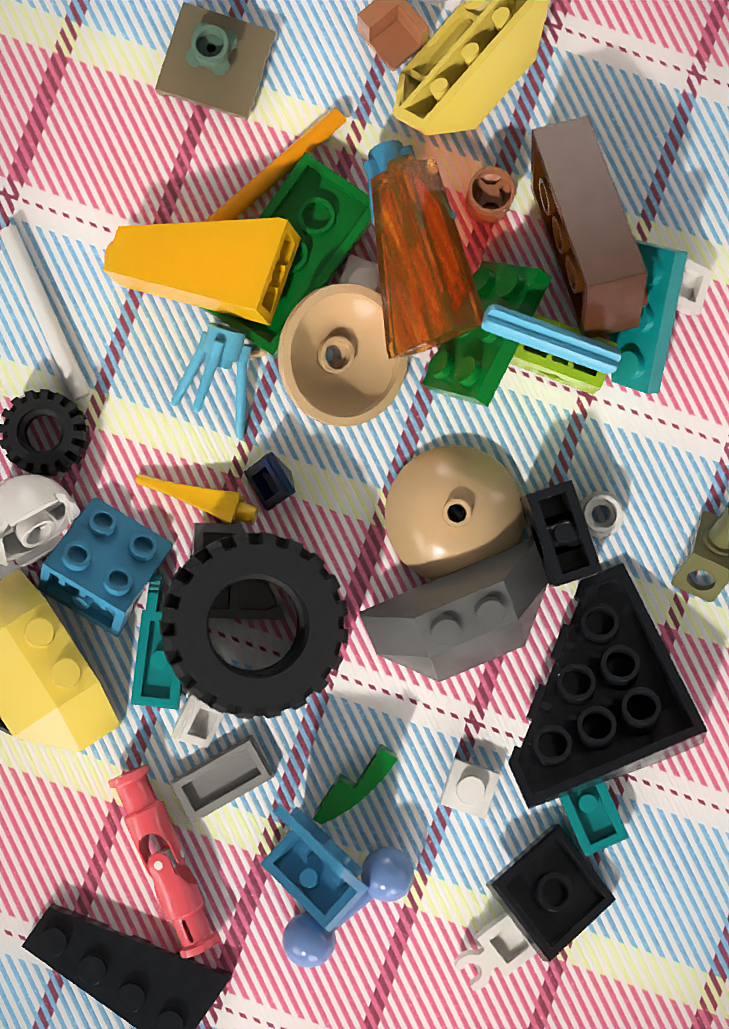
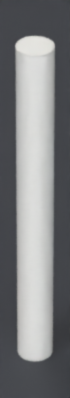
[0,225,90,401]

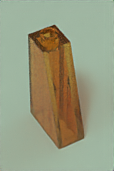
[370,154,484,359]

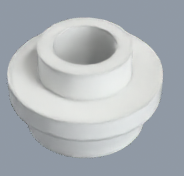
[580,491,625,538]

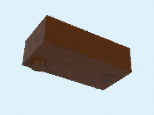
[531,116,648,338]

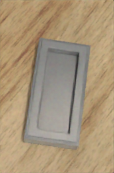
[169,735,275,824]

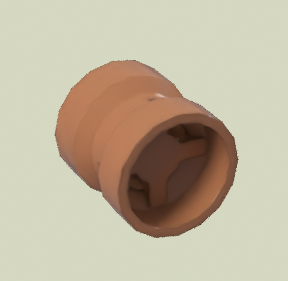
[465,166,516,224]

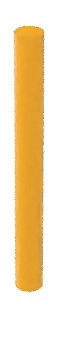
[204,107,347,222]

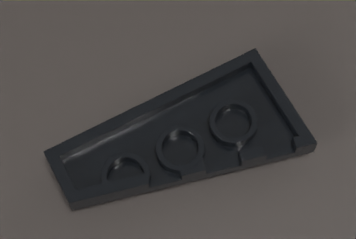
[21,903,233,1029]

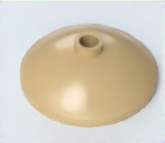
[278,283,408,427]
[385,445,524,581]

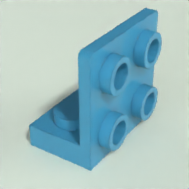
[38,498,172,637]

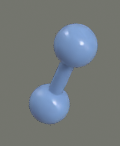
[282,847,414,968]

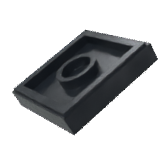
[485,824,616,962]

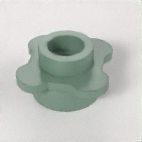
[185,22,238,76]

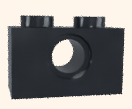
[520,480,603,587]

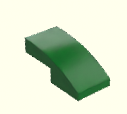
[313,744,398,825]

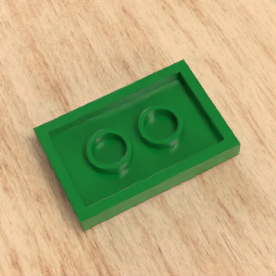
[421,261,552,407]

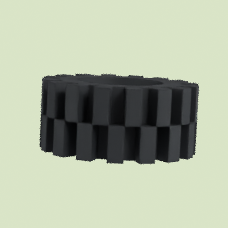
[0,389,90,476]

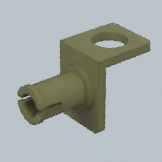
[671,502,729,602]

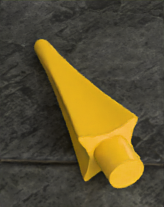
[135,474,259,525]

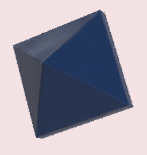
[244,452,296,512]

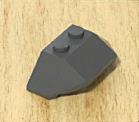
[359,539,548,682]

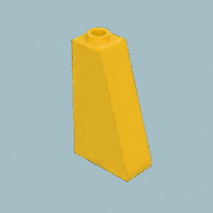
[102,218,301,325]

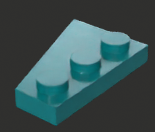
[609,240,688,394]

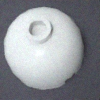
[0,474,80,567]

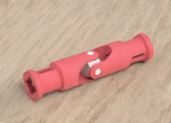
[108,764,221,958]

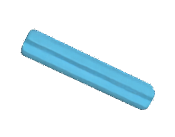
[481,304,621,374]

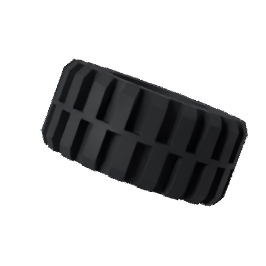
[159,532,349,720]

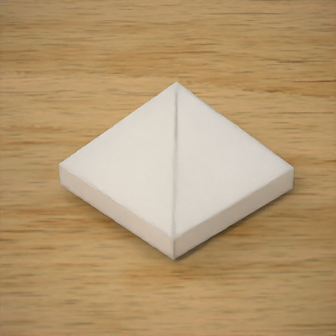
[171,694,224,748]

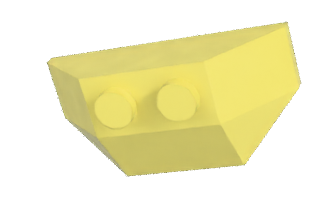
[392,0,550,136]
[0,569,120,752]

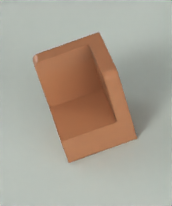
[357,0,429,71]

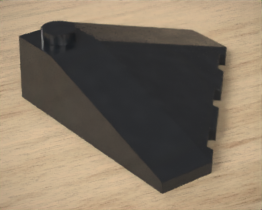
[508,563,708,809]

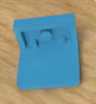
[260,804,369,932]

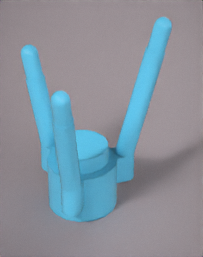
[171,323,252,439]

